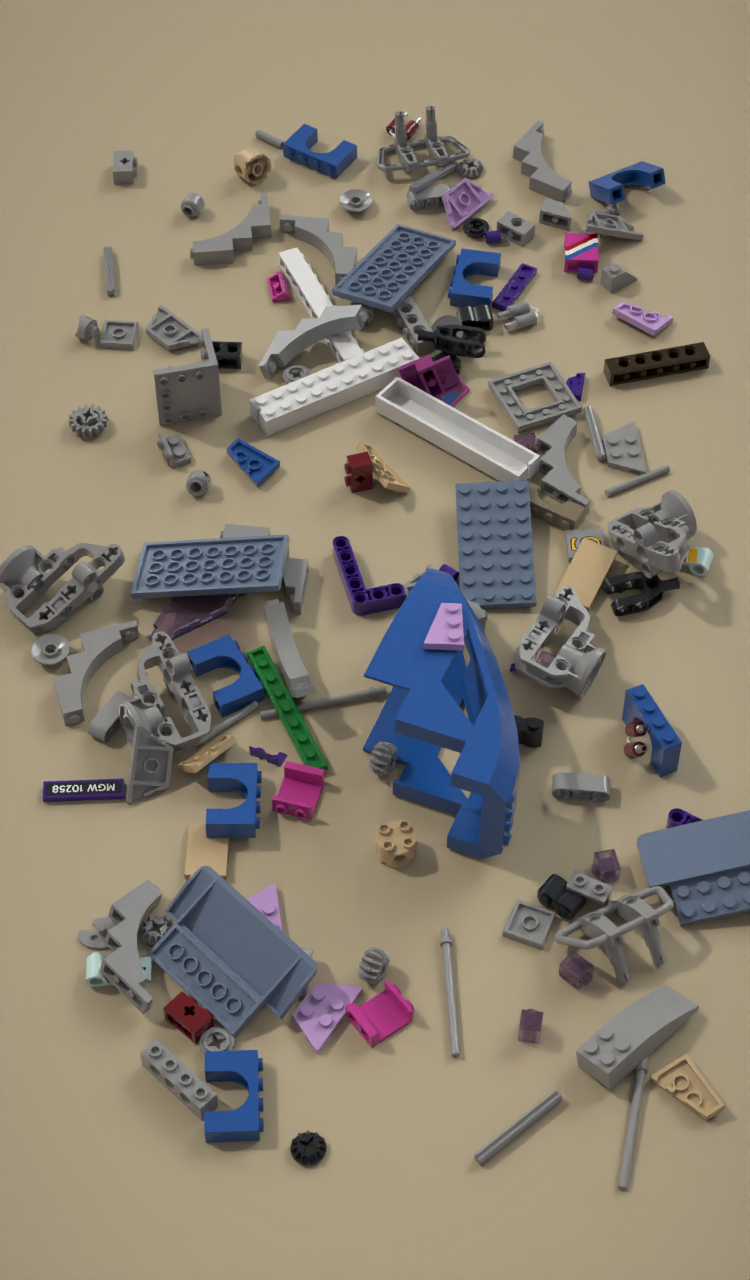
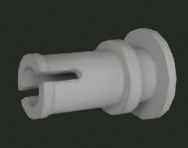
[595,203,621,216]

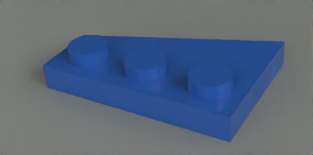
[227,438,280,487]

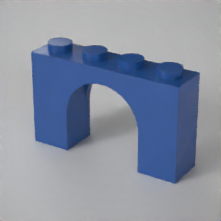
[283,124,357,179]
[588,161,666,205]
[448,248,501,308]
[187,635,265,717]
[622,684,682,777]
[206,763,262,838]
[204,1050,264,1143]

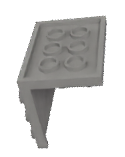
[153,328,222,426]

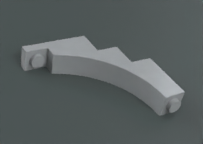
[513,120,572,203]
[190,193,271,265]
[280,215,357,286]
[259,305,367,379]
[537,414,590,516]
[220,524,309,615]
[263,599,316,698]
[53,620,139,726]
[99,879,162,1014]

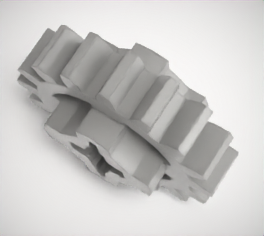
[69,404,108,437]

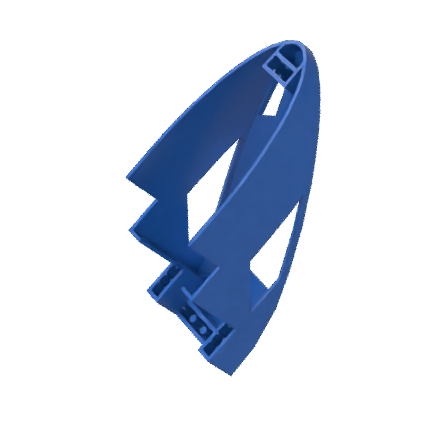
[363,568,520,859]

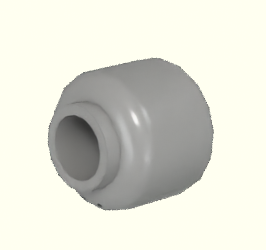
[181,193,205,217]
[186,470,211,496]

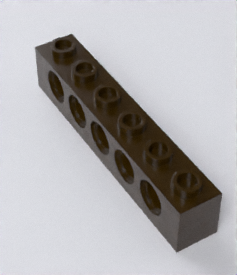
[603,342,710,386]

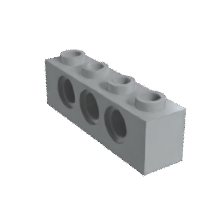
[390,294,437,356]
[140,1039,218,1121]

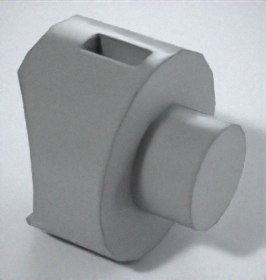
[75,315,100,341]

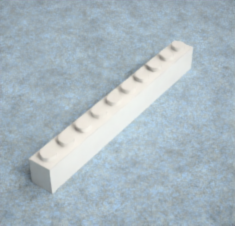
[279,247,364,363]

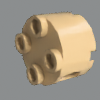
[234,146,271,185]
[376,820,417,868]

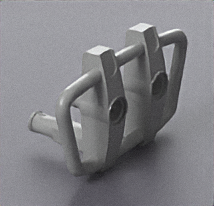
[377,105,470,172]
[554,886,674,983]

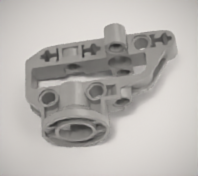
[608,490,697,578]
[0,543,125,634]
[514,586,607,698]
[119,631,211,755]

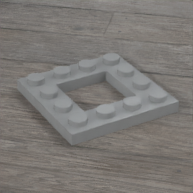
[488,362,582,432]

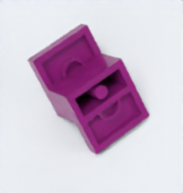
[397,354,463,399]

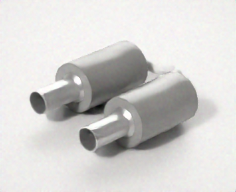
[497,301,539,330]

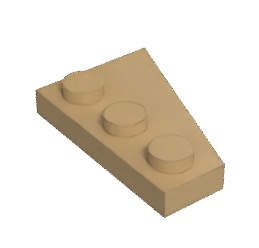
[177,734,237,773]
[650,1054,725,1120]

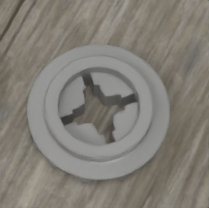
[458,158,483,177]
[283,365,310,384]
[140,914,173,946]
[199,1027,234,1055]

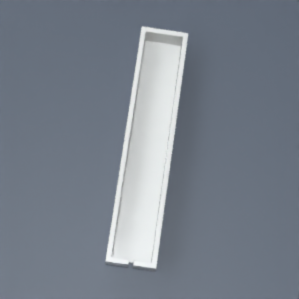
[250,338,419,436]
[375,377,540,482]

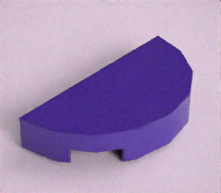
[566,373,585,401]

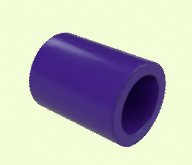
[485,230,501,243]
[577,267,594,281]
[439,564,459,581]

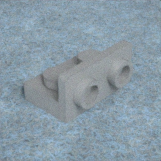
[157,432,191,469]
[566,870,613,906]

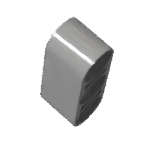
[406,185,452,211]
[88,691,133,742]
[552,772,611,802]

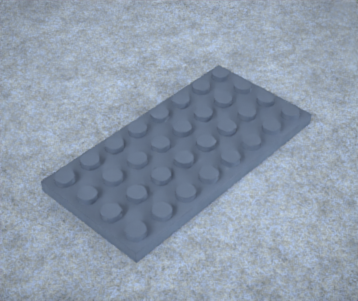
[332,224,456,313]
[455,480,536,609]
[131,534,289,599]

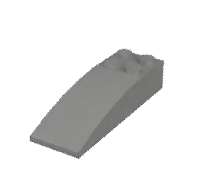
[576,985,699,1090]

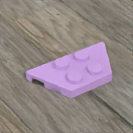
[442,177,494,230]
[247,884,282,931]
[292,983,363,1054]

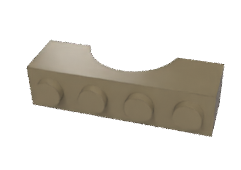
[521,479,586,531]

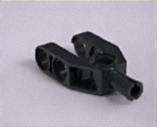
[417,324,486,358]
[601,572,680,616]

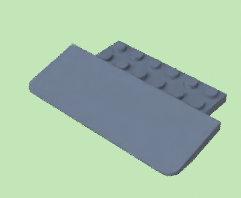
[637,810,750,927]
[147,866,317,1037]

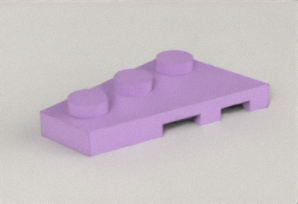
[612,302,674,336]
[423,603,464,651]

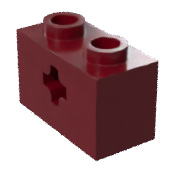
[344,451,373,493]
[163,991,214,1044]

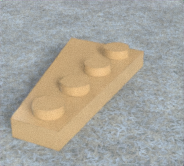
[356,442,411,493]

